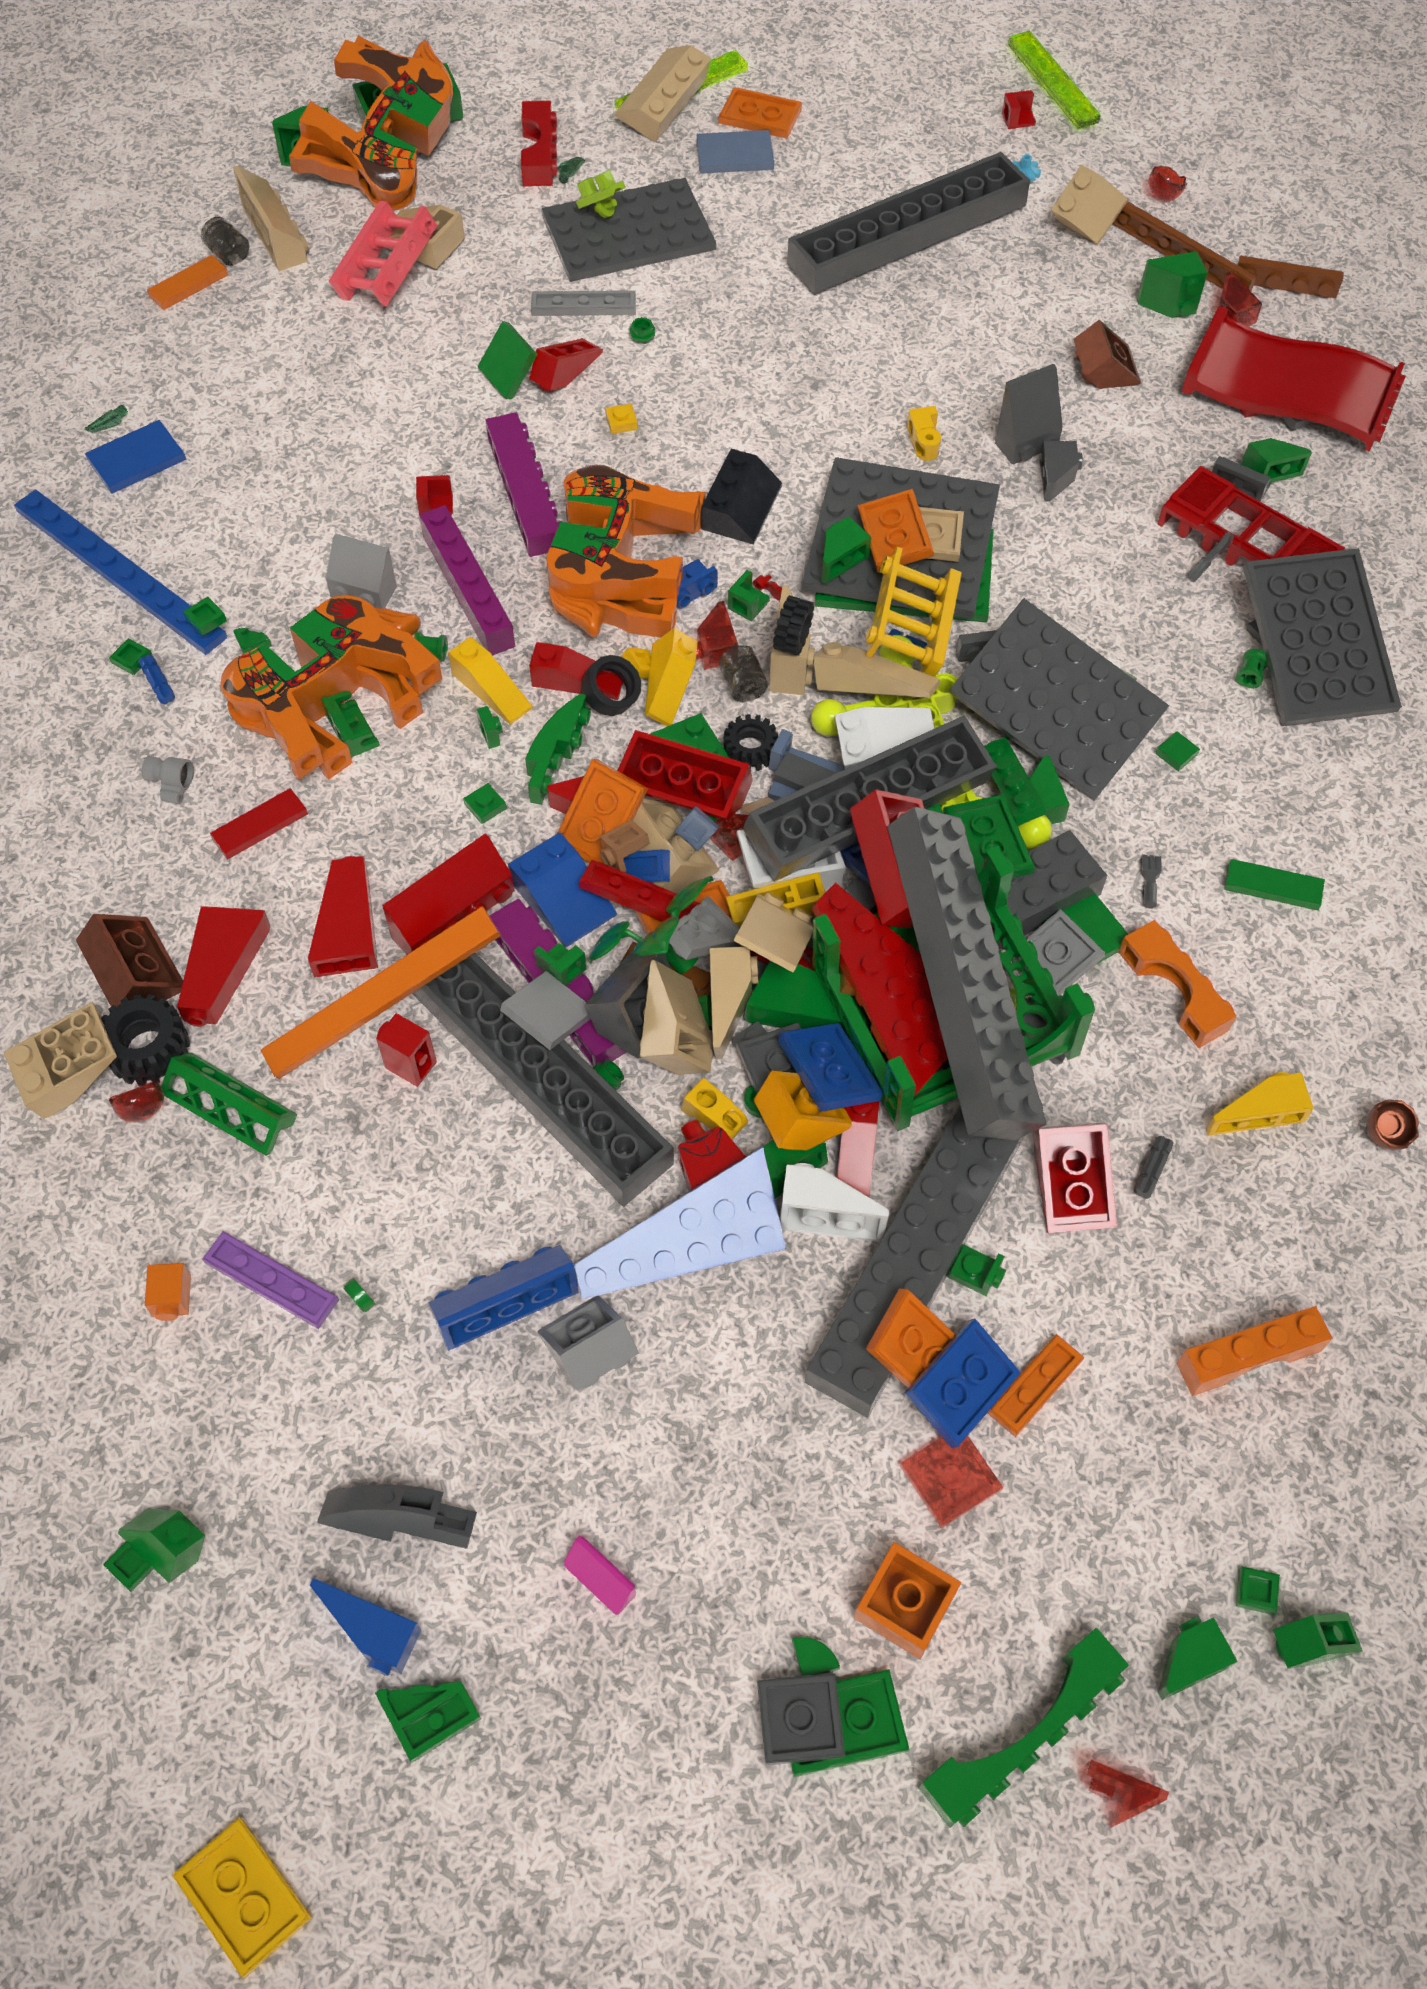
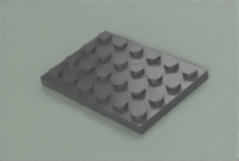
[541,178,716,282]
[1243,548,1402,726]
[949,598,1170,801]

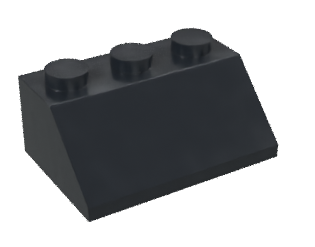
[701,448,782,545]

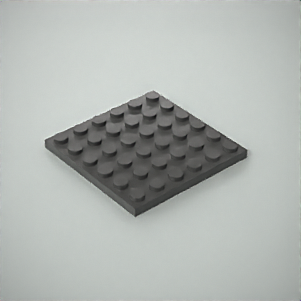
[802,457,1000,619]

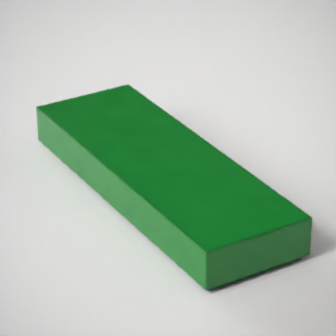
[1224,859,1325,911]

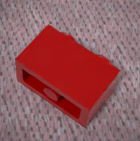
[376,1013,437,1087]

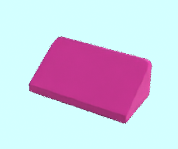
[564,1535,636,1615]

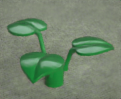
[587,876,714,974]

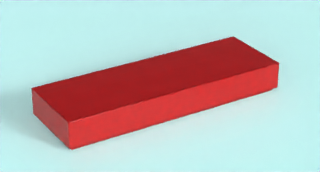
[210,788,308,860]

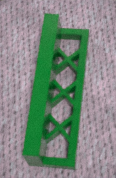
[159,1053,297,1156]

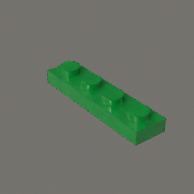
[984,736,1047,826]

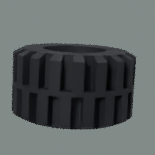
[101,994,190,1086]

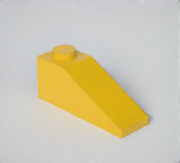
[645,628,697,727]
[448,636,533,725]
[726,872,825,927]
[1206,1072,1314,1136]

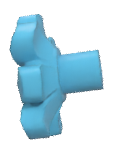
[1012,154,1041,182]

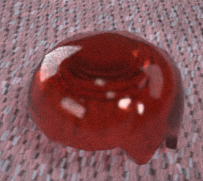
[1148,165,1188,201]
[109,1082,164,1123]

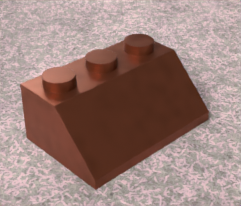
[76,914,183,1007]

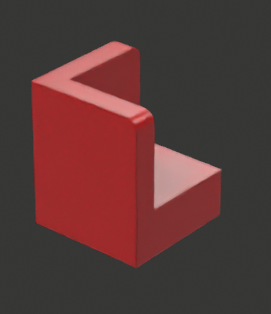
[1002,90,1036,129]
[416,475,453,515]

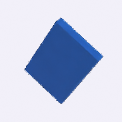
[85,420,186,494]
[778,1023,883,1112]
[904,1318,1021,1448]

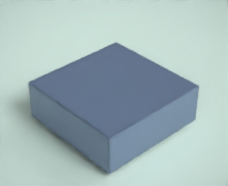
[769,729,793,771]
[675,806,719,851]

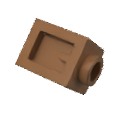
[599,819,650,872]

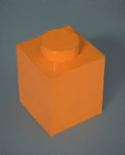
[144,1263,191,1321]

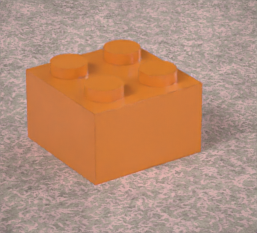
[853,1542,962,1660]

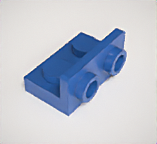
[658,559,718,609]

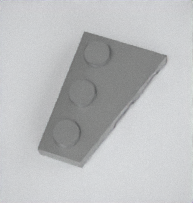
[669,896,744,960]

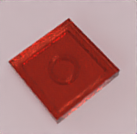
[900,1436,1004,1529]

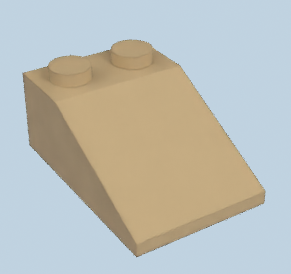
[769,585,815,696]
[733,892,813,972]
[710,947,758,1059]

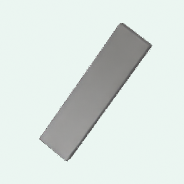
[531,290,636,316]

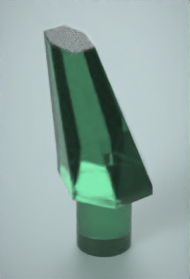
[557,156,585,184]
[85,404,128,433]

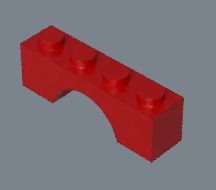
[521,100,557,186]

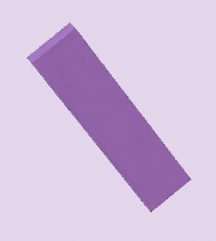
[202,1231,339,1329]

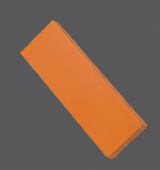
[147,255,228,311]
[988,1334,1085,1438]

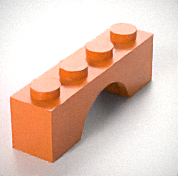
[1118,920,1237,1048]
[1177,1306,1333,1396]

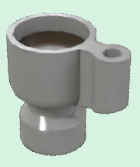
[142,756,194,804]

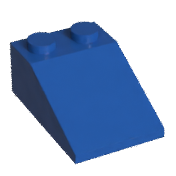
[508,832,617,948]

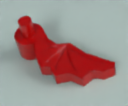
[753,574,782,602]

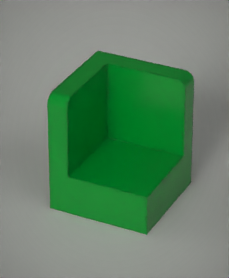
[728,570,770,622]
[534,943,587,986]

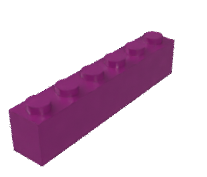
[485,412,562,557]
[419,505,515,656]
[490,898,627,1067]

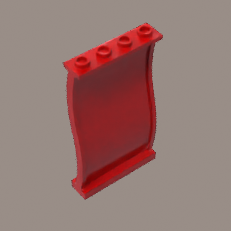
[1181,306,1406,452]

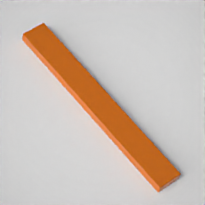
[261,906,501,1079]

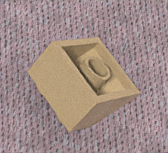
[1051,164,1128,245]

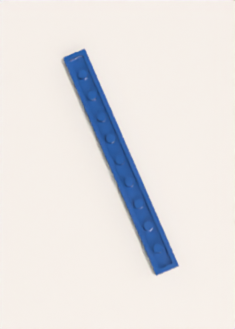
[14,489,227,655]

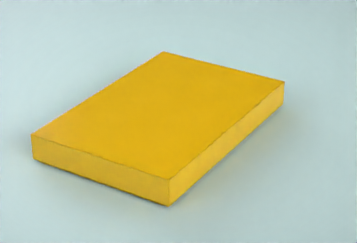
[172,1817,312,1979]

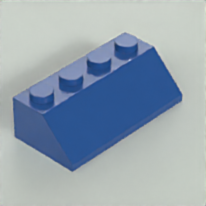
[428,1245,579,1351]

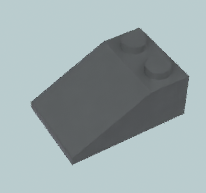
[995,364,1063,465]

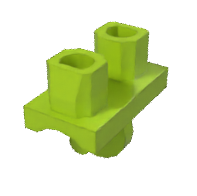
[576,170,626,218]

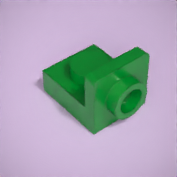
[948,1245,1007,1297]

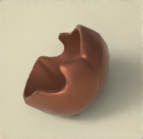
[1366,1099,1419,1151]

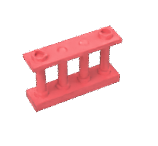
[328,201,438,307]

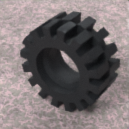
[773,595,814,656]
[724,714,778,771]

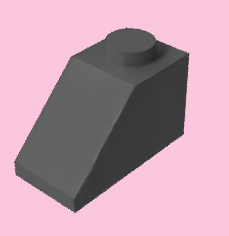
[1039,441,1083,501]

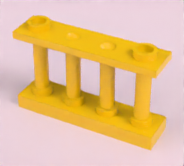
[865,546,962,677]

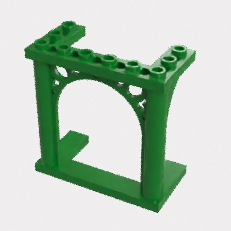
[812,845,1095,1132]

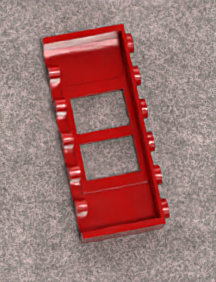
[1157,465,1345,566]

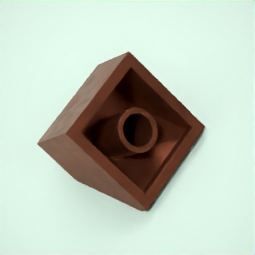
[1073,319,1141,389]

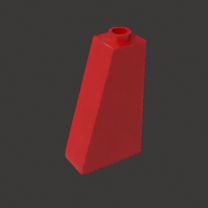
[308,856,378,978]
[177,906,270,1027]

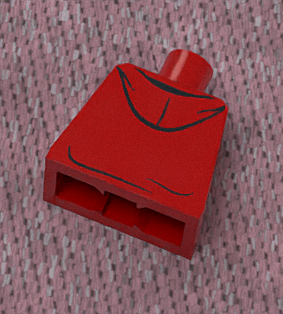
[678,1120,746,1192]

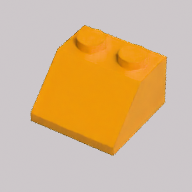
[754,1070,853,1151]

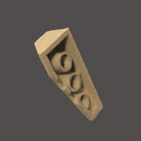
[813,642,940,698]

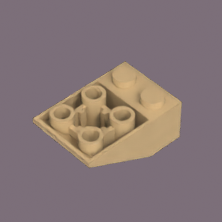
[387,205,465,269]
[640,960,713,1075]
[3,1002,117,1119]

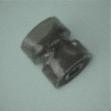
[201,216,249,266]
[719,645,768,702]

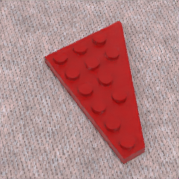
[812,882,948,1097]

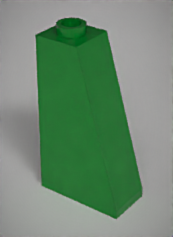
[744,960,872,1039]

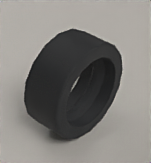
[581,655,641,716]

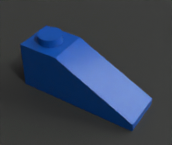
[310,1578,422,1676]

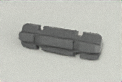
[1133,1136,1174,1199]

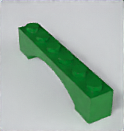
[918,1627,1129,1828]

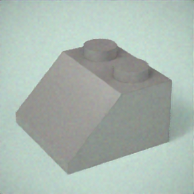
[326,533,397,608]
[538,1295,639,1391]

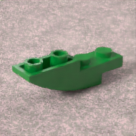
[525,694,591,805]

